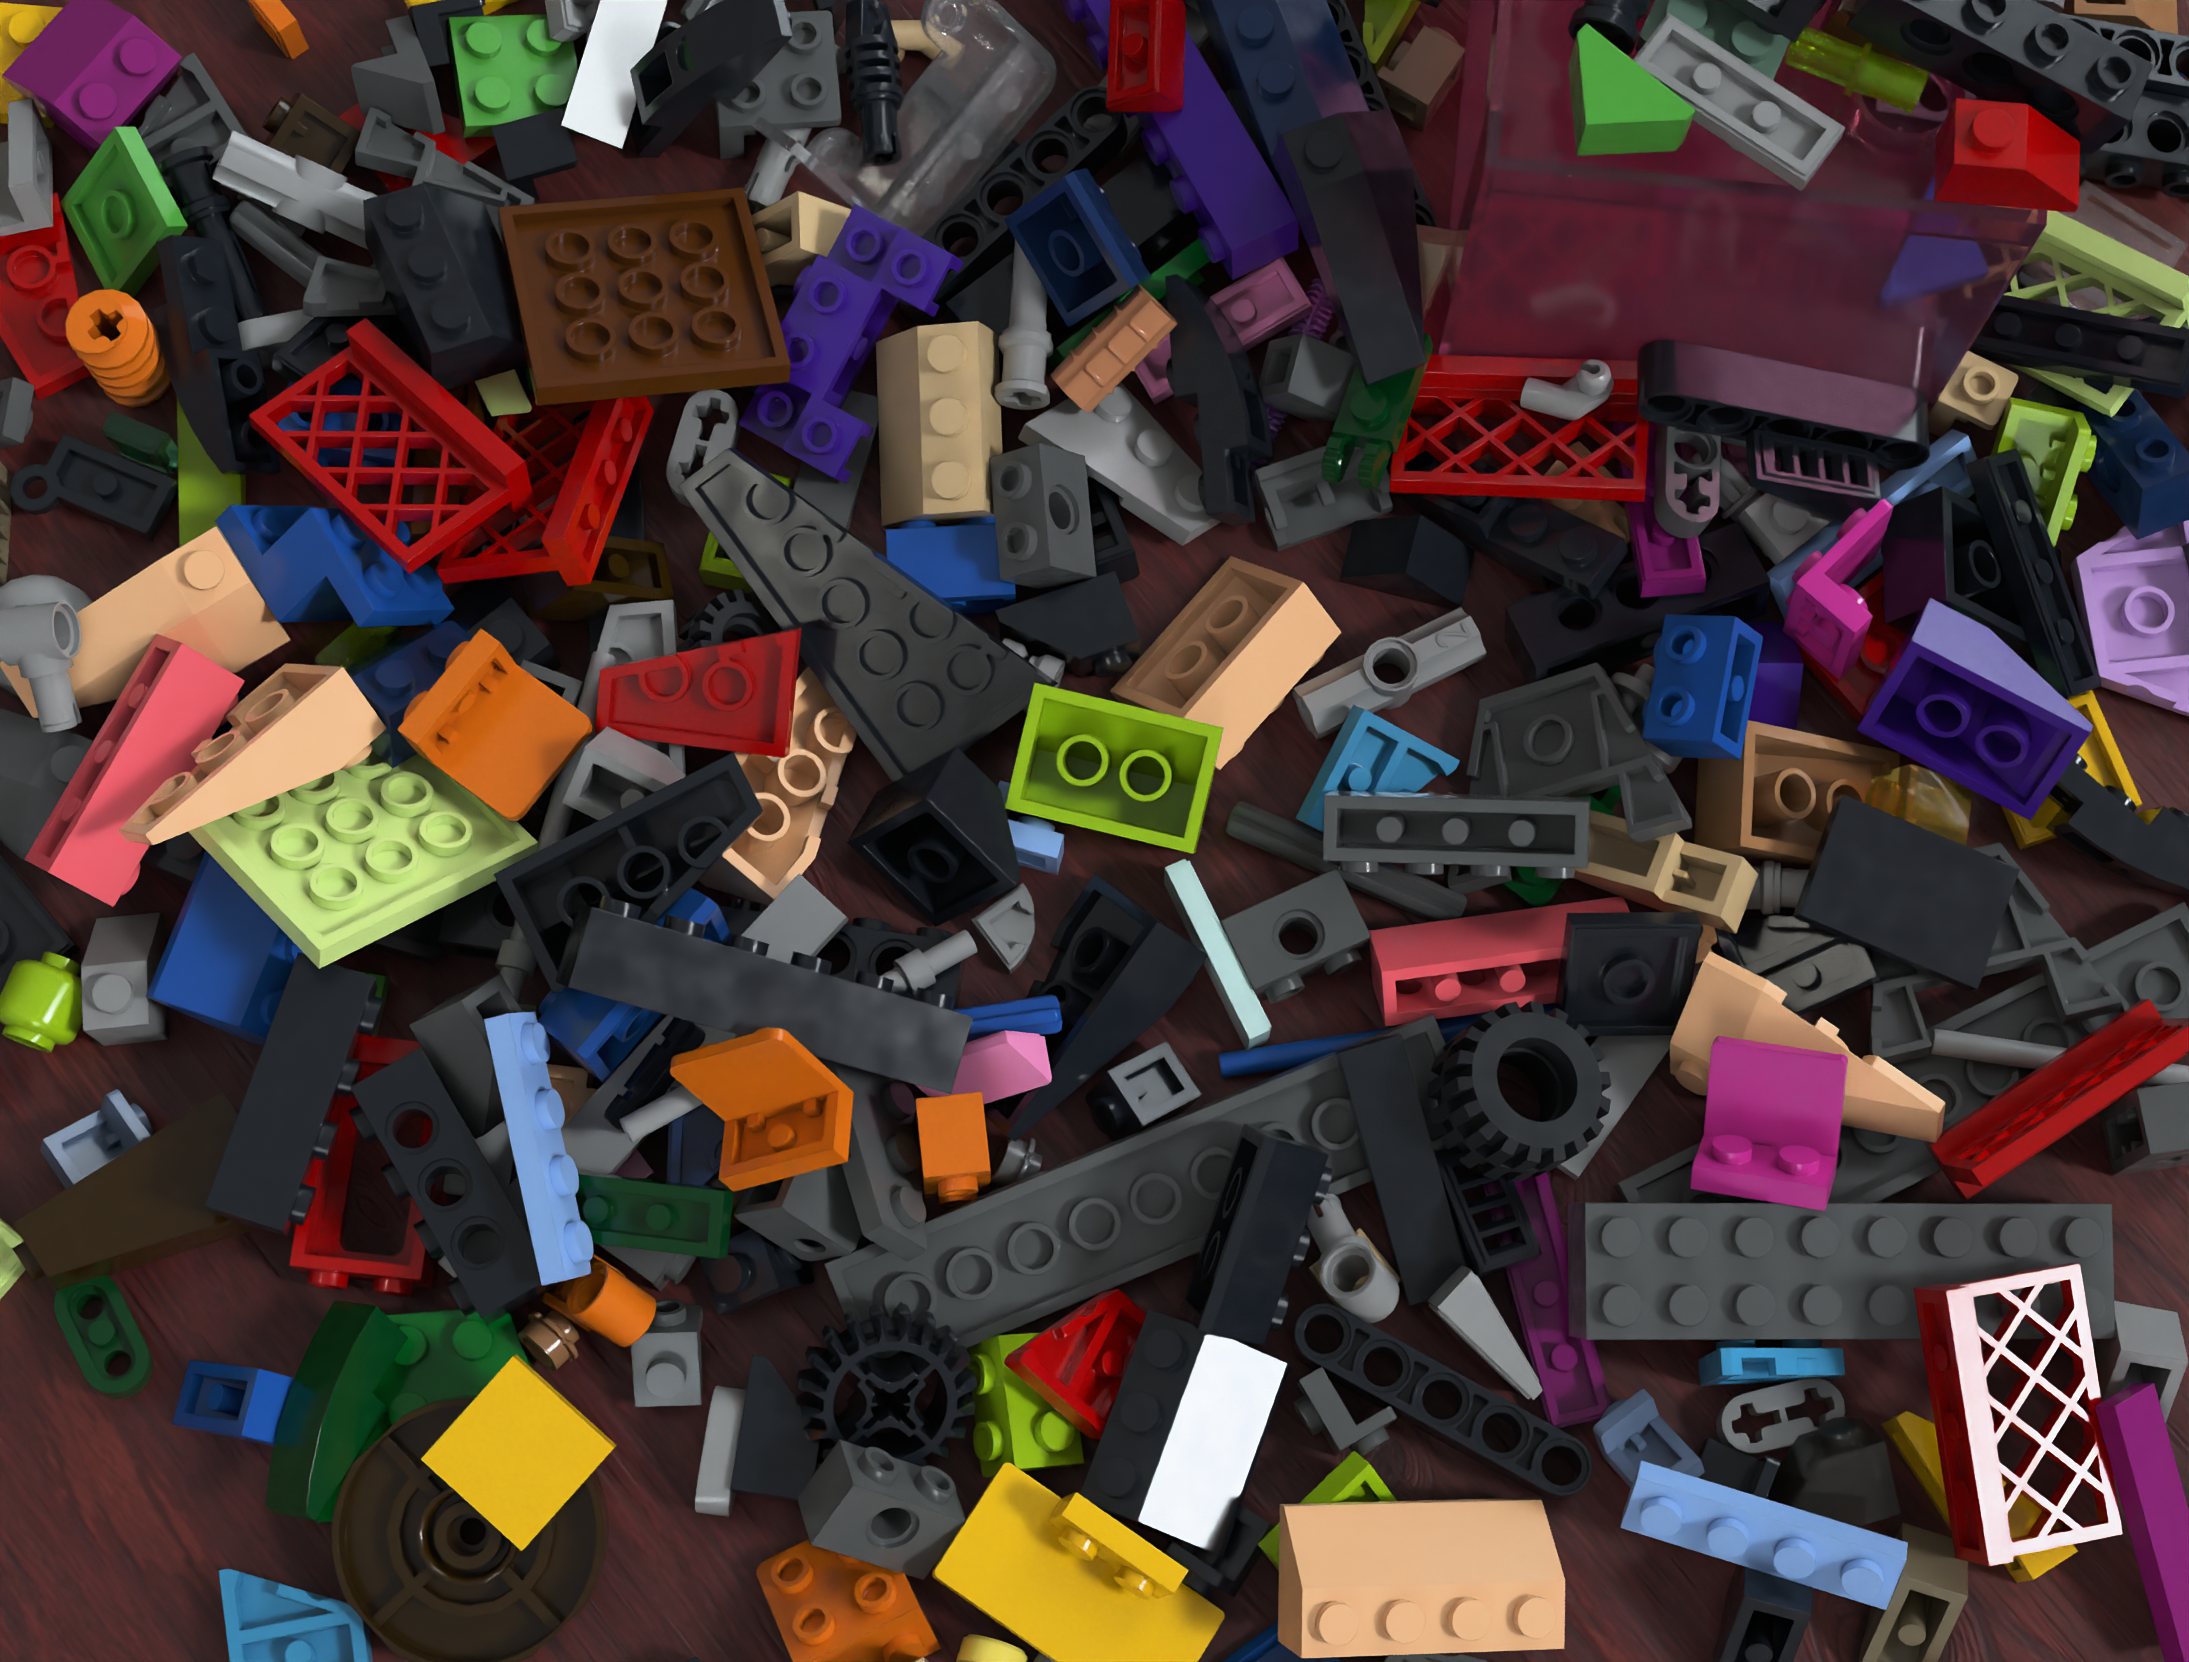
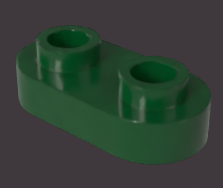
[54,1275,154,1399]

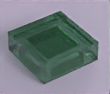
[101,411,178,474]

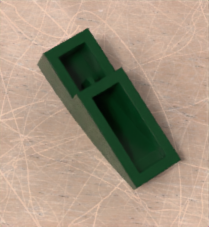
[265,1300,408,1521]

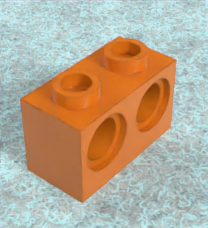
[916,1092,991,1207]

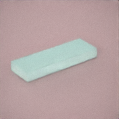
[1164,858,1272,1049]

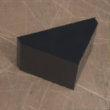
[1339,514,1475,610]

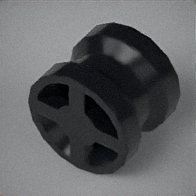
[1568,0,1651,55]

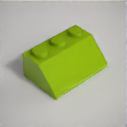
[1005,682,1224,854]

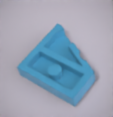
[1295,705,1460,833]
[1698,1339,1845,1386]
[218,1568,373,1662]

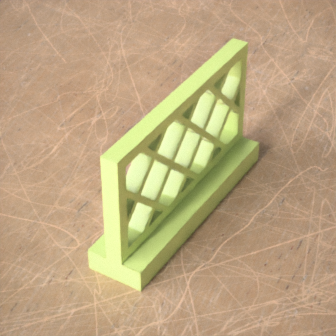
[1904,204,2189,417]

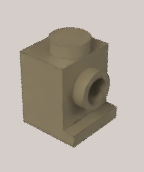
[1376,25,1466,132]

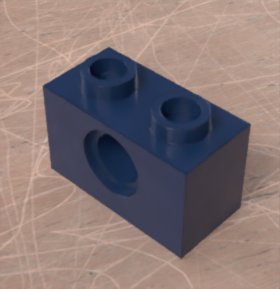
[2077,389,2189,540]

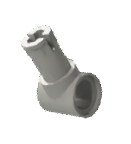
[0,601,82,733]
[1306,1193,1400,1323]

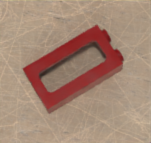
[289,1035,455,1297]

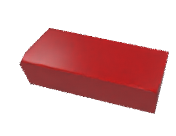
[1106,0,1186,112]

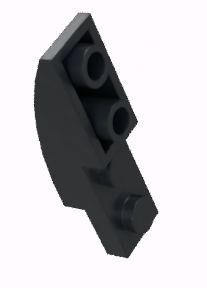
[630,0,793,158]
[153,235,281,476]
[1162,274,1273,527]
[1388,443,1629,600]
[2046,753,2189,898]

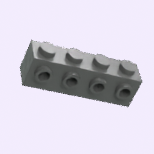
[1323,791,1591,878]

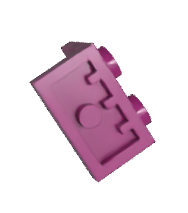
[1782,498,1894,680]
[1690,1036,1848,1211]

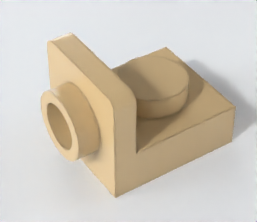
[1928,349,2019,437]

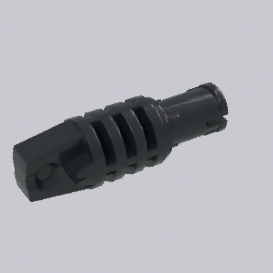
[844,0,904,166]

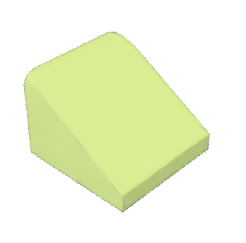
[475,369,532,416]

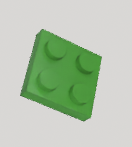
[446,14,579,138]
[60,126,188,298]

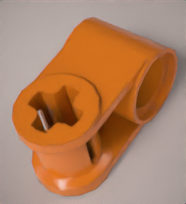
[540,1254,656,1347]

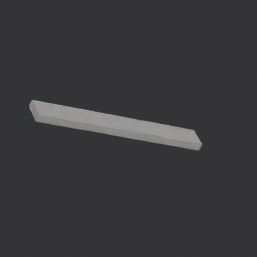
[438,873,849,1277]

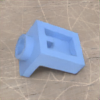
[998,781,1064,875]

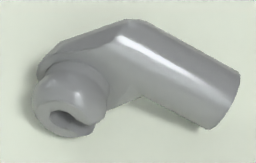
[1520,359,1614,420]

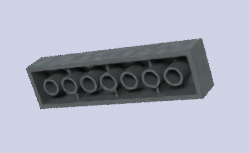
[1568,1202,2115,1340]

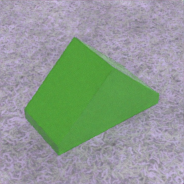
[1568,23,1696,156]

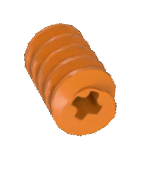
[65,289,171,408]

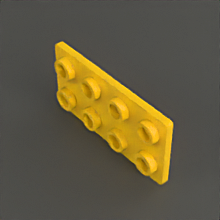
[932,1463,1225,1662]

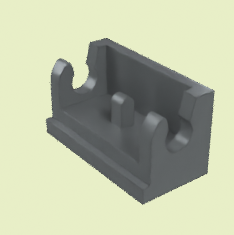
[1253,446,1393,552]

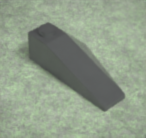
[0,708,93,867]

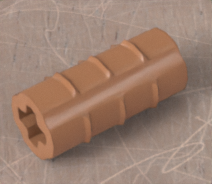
[1050,285,1178,413]

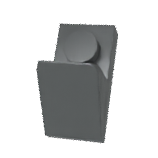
[351,15,446,135]

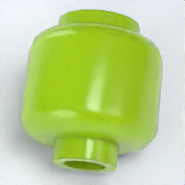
[0,952,83,1053]

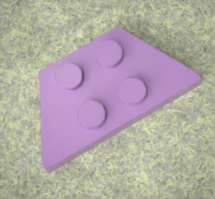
[2070,520,2189,717]

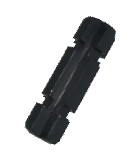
[604,1017,706,1134]

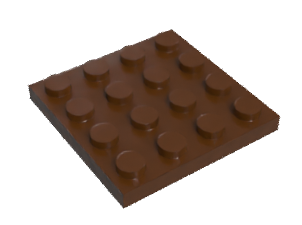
[498,187,791,406]

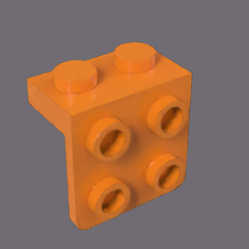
[397,628,593,821]
[670,1028,854,1192]
[756,1539,941,1662]

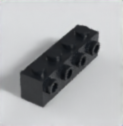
[205,952,385,1238]

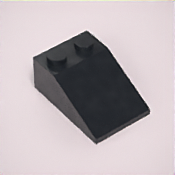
[1881,486,2062,662]

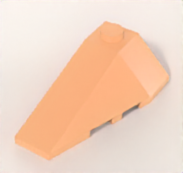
[0,526,291,718]
[118,663,387,845]
[698,666,857,906]
[1670,951,1946,1143]

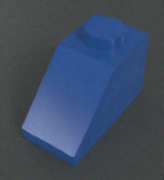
[172,1359,294,1447]

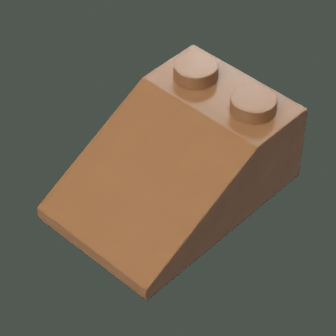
[1694,720,1900,870]

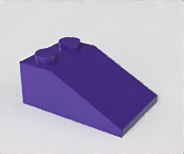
[1856,598,2093,821]

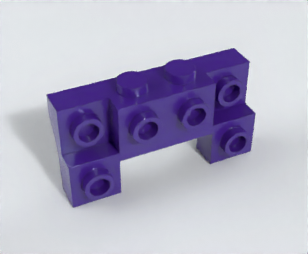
[739,204,964,483]

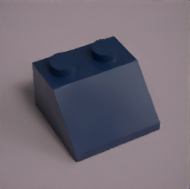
[1004,168,1151,328]
[345,620,472,768]

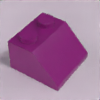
[2,0,182,156]

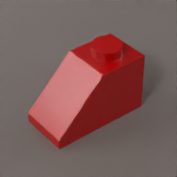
[1934,98,2080,213]

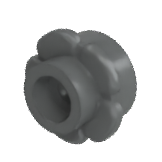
[990,1136,1043,1188]

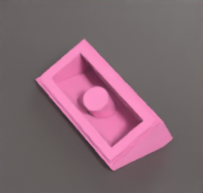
[915,1030,1052,1104]

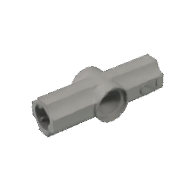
[211,130,378,250]
[1292,607,1487,740]

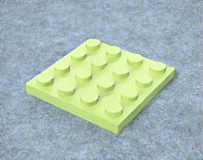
[188,750,538,969]

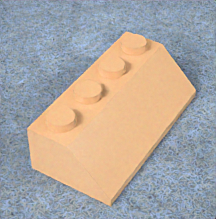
[1278,1497,1565,1658]

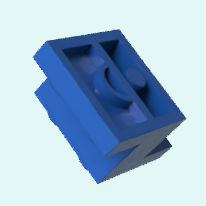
[215,505,454,627]

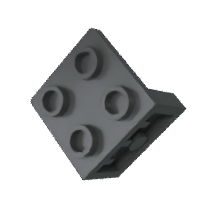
[715,10,841,160]

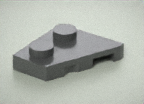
[137,52,248,199]

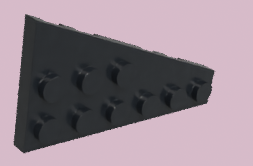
[678,447,1058,782]

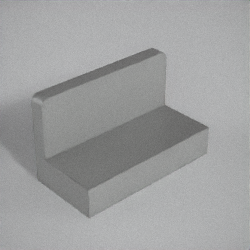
[0,98,53,236]

